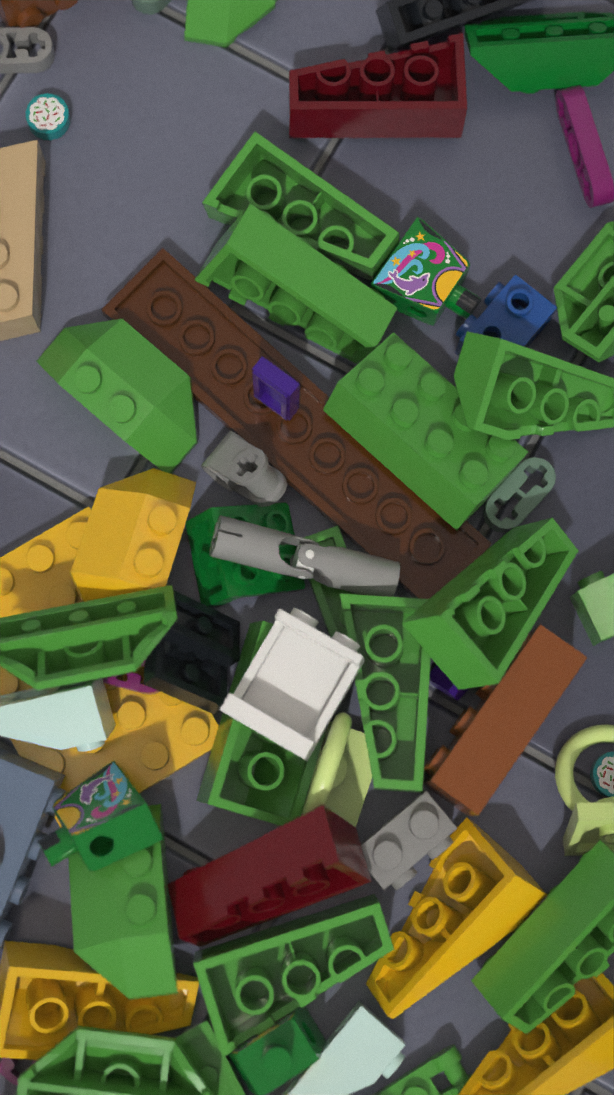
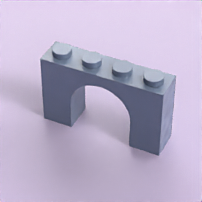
[0,748,66,950]

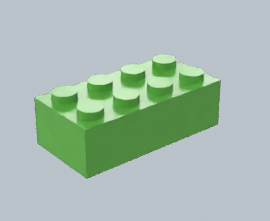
[323,332,528,531]

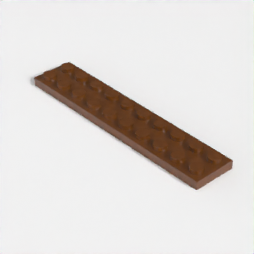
[101,248,492,599]

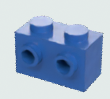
[455,274,557,356]

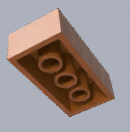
[423,624,588,816]

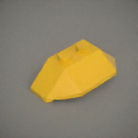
[70,468,196,602]

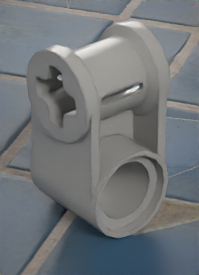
[201,431,287,507]

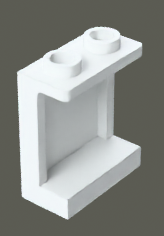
[220,608,364,761]

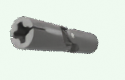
[209,515,400,597]

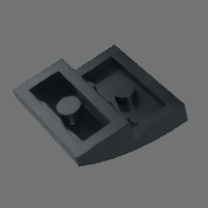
[143,590,240,715]

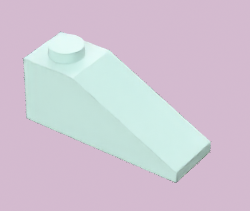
[0,678,116,752]
[281,1001,405,1095]

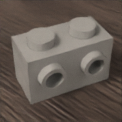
[361,791,457,890]

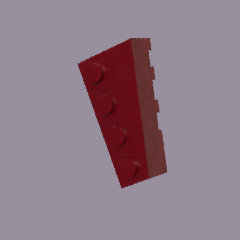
[289,33,467,138]
[167,805,372,947]

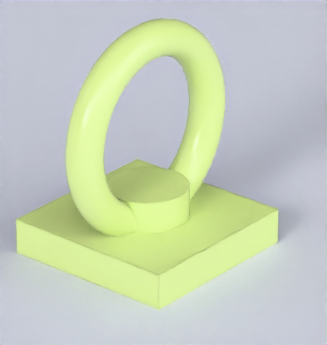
[302,712,372,827]
[555,724,614,856]

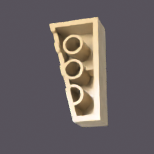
[0,140,46,341]

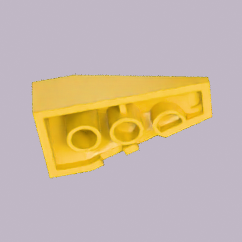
[366,817,547,1019]
[0,941,199,1060]
[458,973,614,1095]

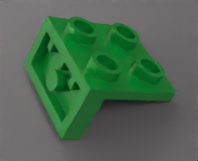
[186,502,305,608]

